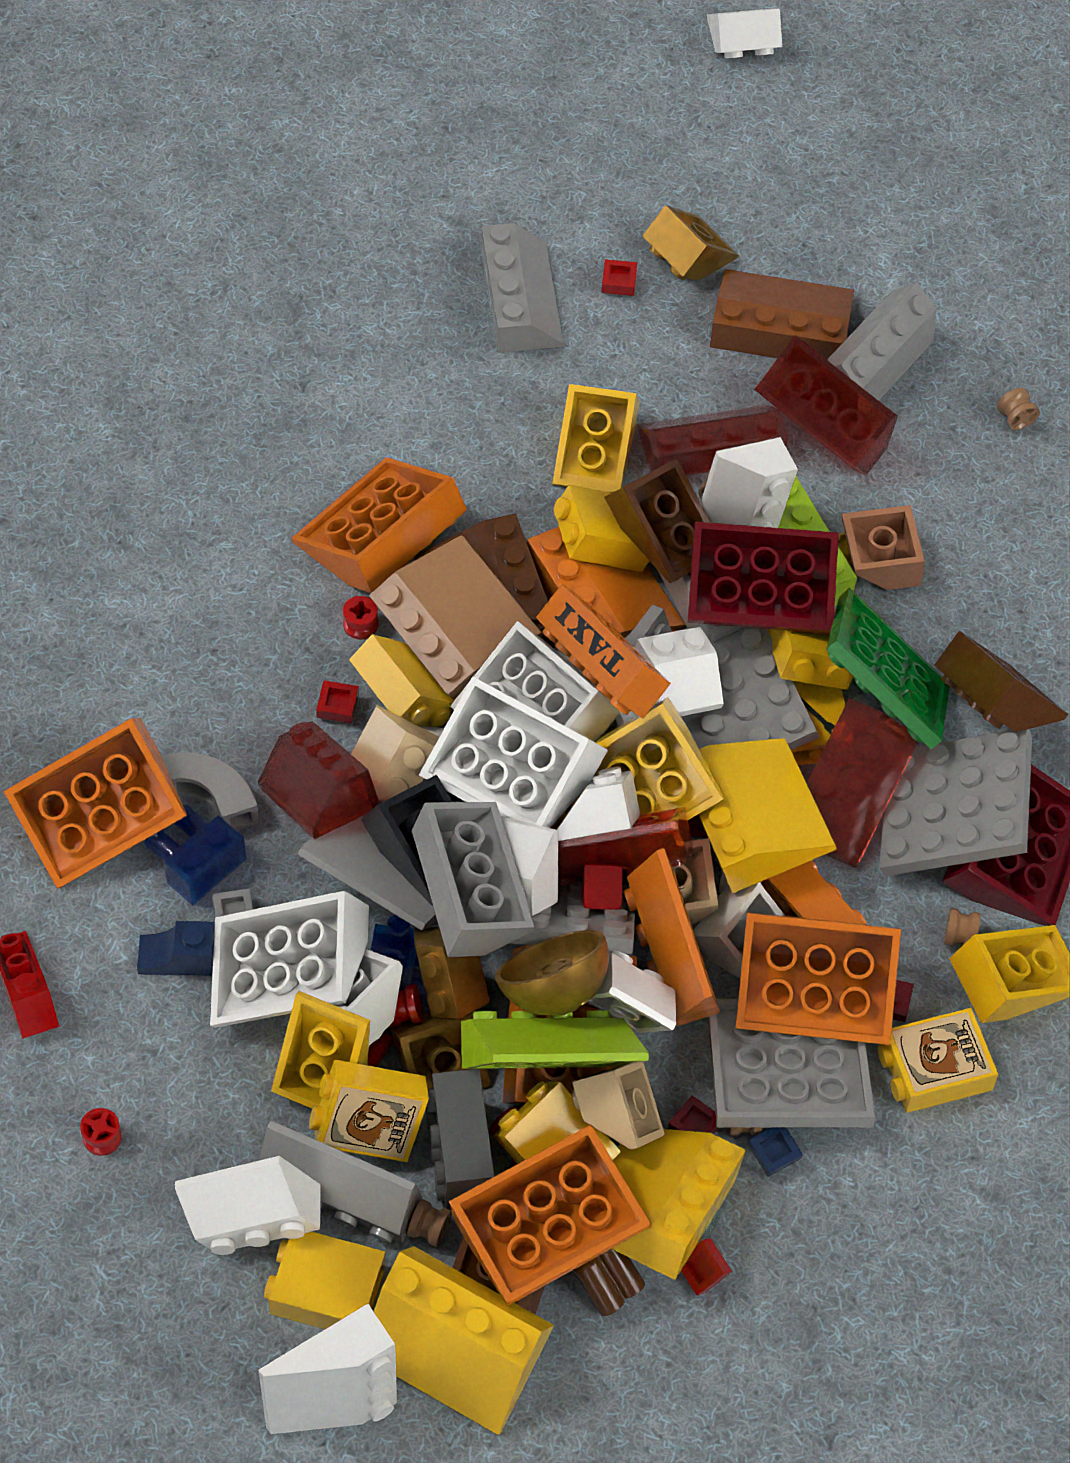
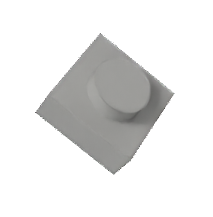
[212,888,253,917]

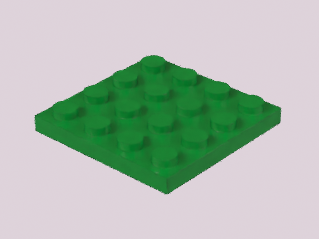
[826,587,950,750]

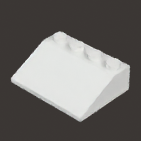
[450,621,621,742]
[419,677,608,828]
[210,891,369,1028]
[259,1304,397,1434]

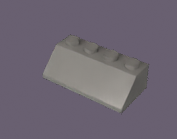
[481,223,564,353]
[816,282,936,424]
[412,802,535,957]
[259,1120,423,1244]

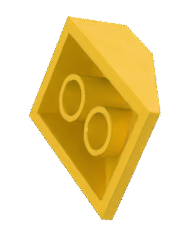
[552,384,640,493]
[949,925,1070,1023]
[271,991,370,1109]

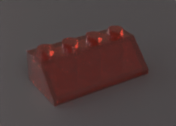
[754,335,898,475]
[637,405,788,476]
[807,698,918,868]
[258,721,380,840]
[555,807,694,886]

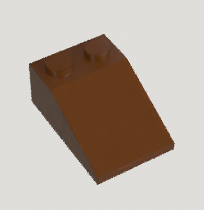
[604,458,711,583]

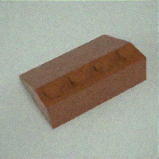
[710,269,854,365]

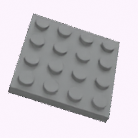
[681,627,819,750]
[879,729,1032,876]
[511,880,635,954]
[708,999,875,1127]

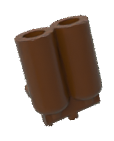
[574,1249,645,1316]

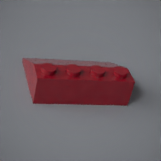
[687,522,839,634]
[942,764,1070,926]

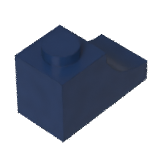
[137,921,215,976]

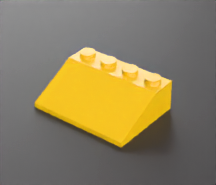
[560,697,724,865]
[698,738,837,893]
[612,1129,746,1280]
[374,1246,554,1435]

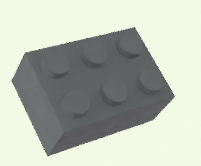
[426,1069,494,1210]

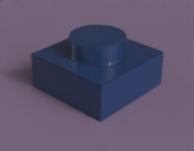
[748,1127,803,1177]

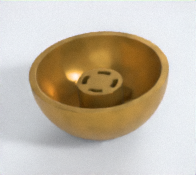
[495,930,609,1015]

